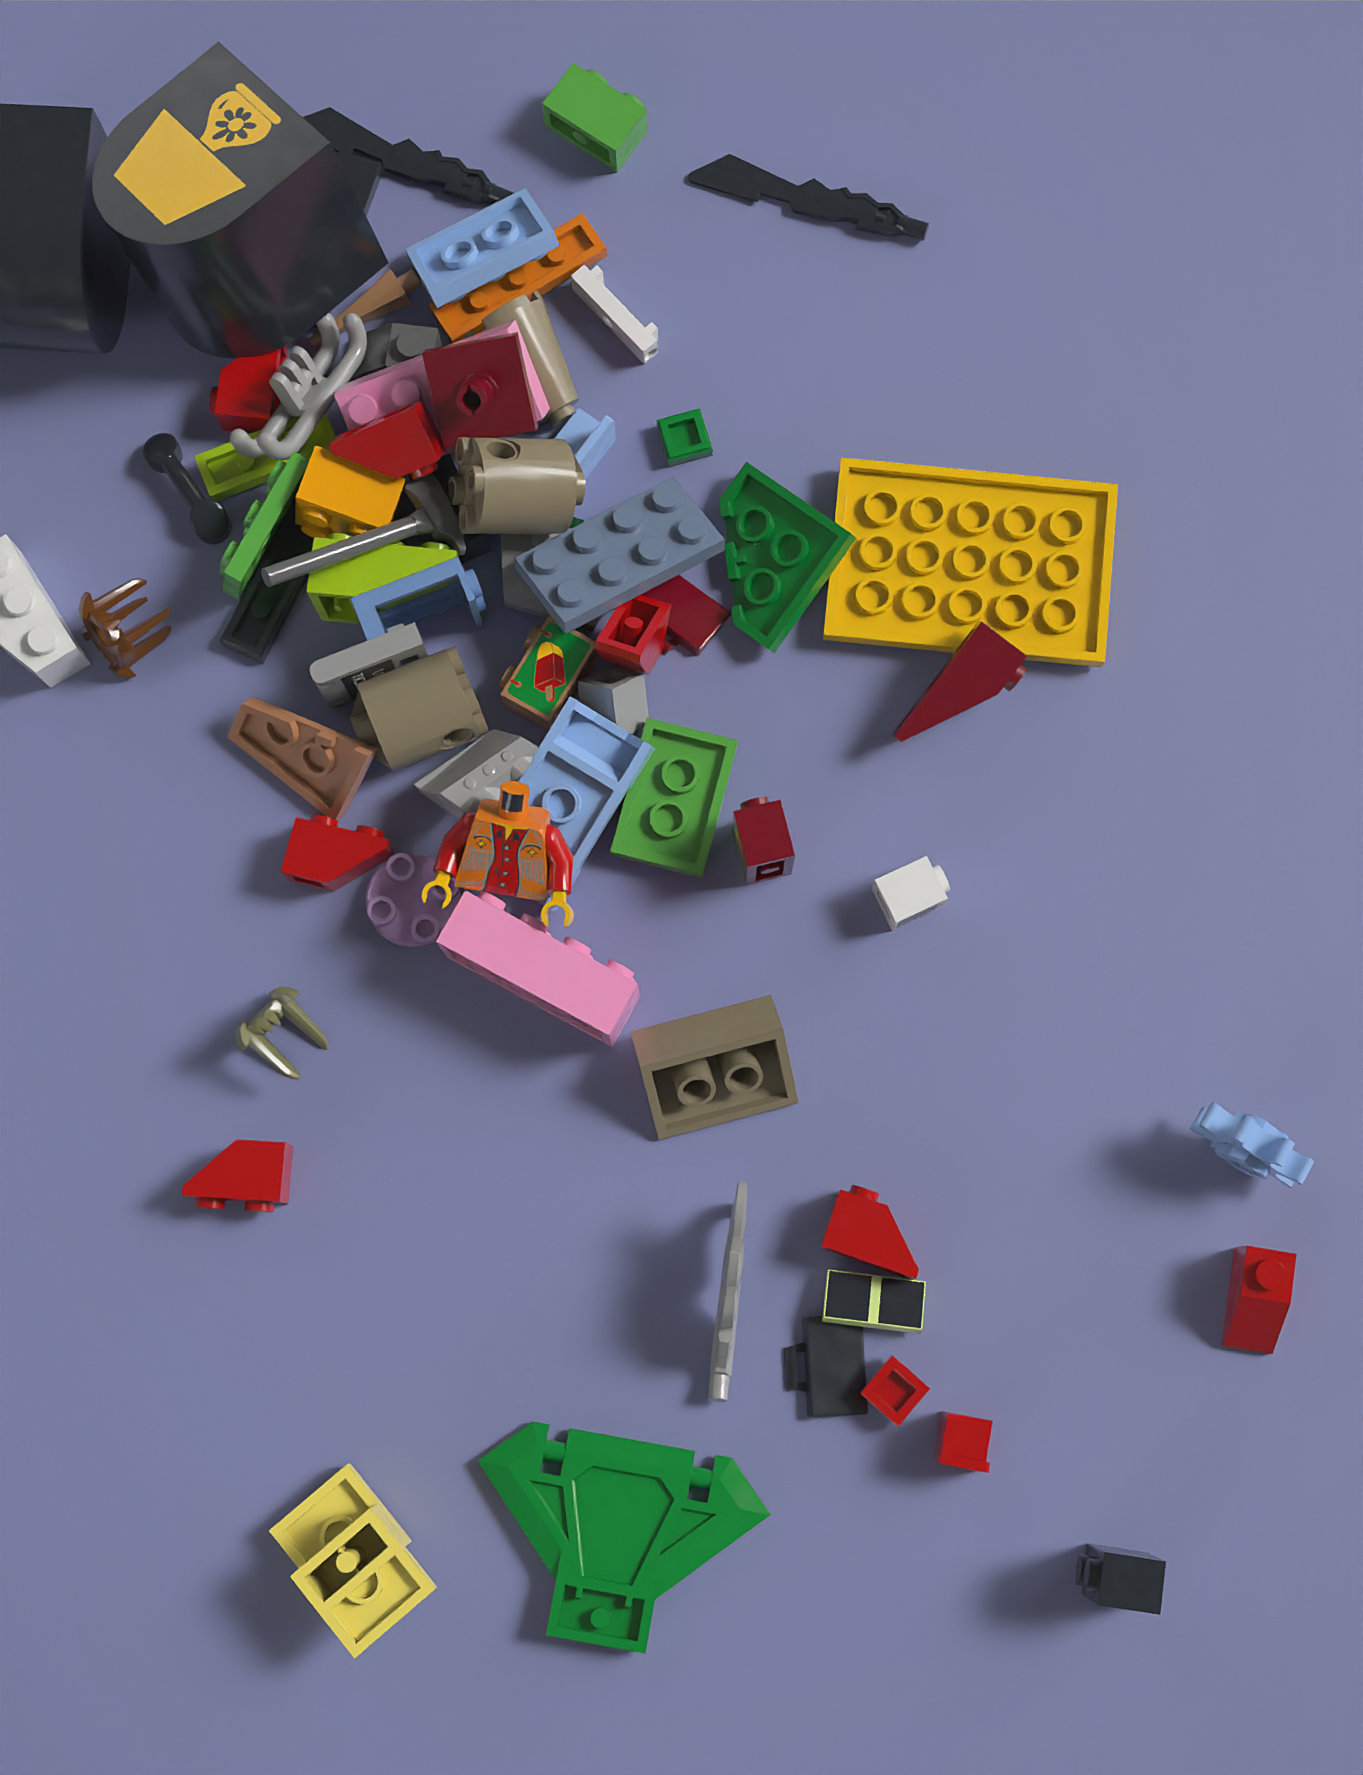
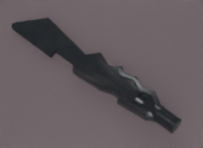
[303,107,515,204]
[688,154,929,241]

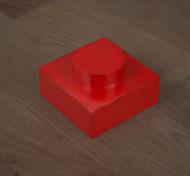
[859,1355,930,1427]

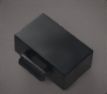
[784,1316,868,1417]

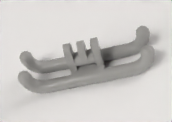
[229,313,367,461]

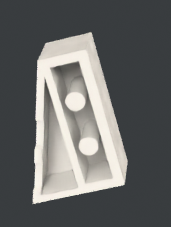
[0,534,91,688]

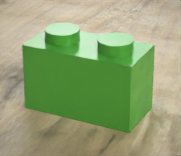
[542,63,648,172]

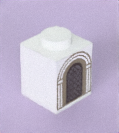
[871,856,950,931]

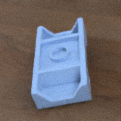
[518,696,655,911]

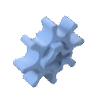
[1190,1102,1314,1188]

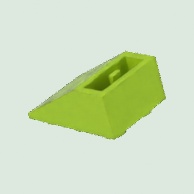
[307,533,458,624]

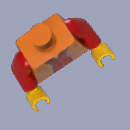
[422,781,574,927]

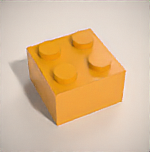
[295,445,406,538]

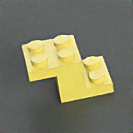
[269,1463,437,1659]

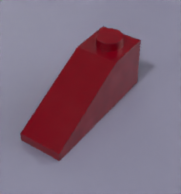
[892,621,1027,742]

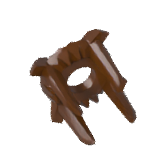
[78,578,171,678]

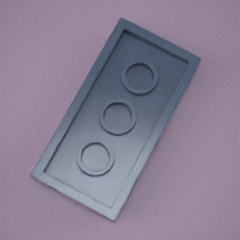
[515,476,725,634]

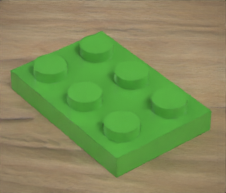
[219,451,309,600]
[610,717,738,879]

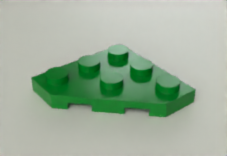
[719,461,857,653]

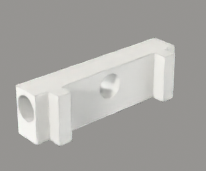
[571,265,658,364]

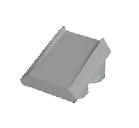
[413,729,539,818]

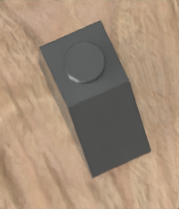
[348,323,442,382]

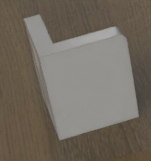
[578,665,649,734]

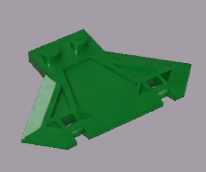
[478,1421,771,1654]

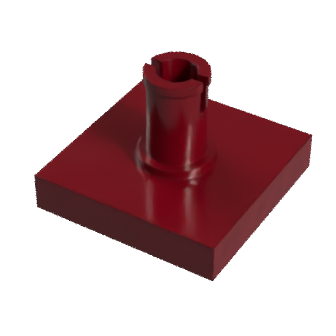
[422,332,539,447]

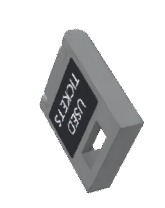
[309,622,428,708]

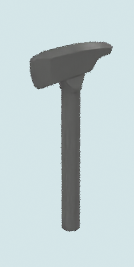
[261,473,466,587]

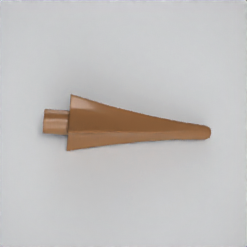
[310,268,421,346]

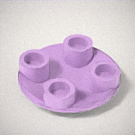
[366,853,461,947]

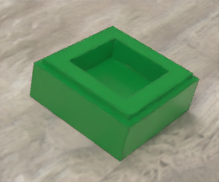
[656,408,713,467]

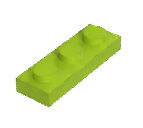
[194,413,336,502]

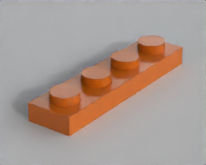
[429,213,607,344]

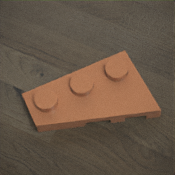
[227,697,378,820]

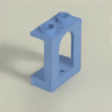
[351,557,487,641]

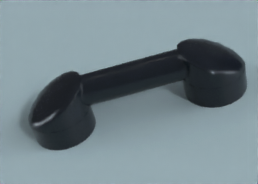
[142,433,232,544]

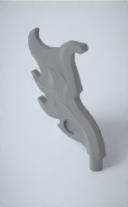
[708,1181,747,1402]

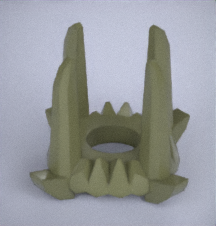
[235,986,329,1079]

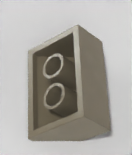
[631,995,799,1140]

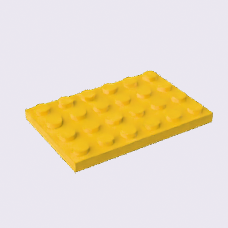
[823,457,1118,667]

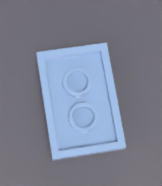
[405,188,560,308]

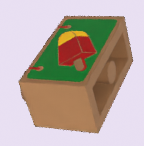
[499,616,600,732]

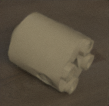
[448,437,585,534]
[350,646,489,772]

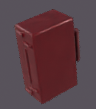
[641,575,731,656]

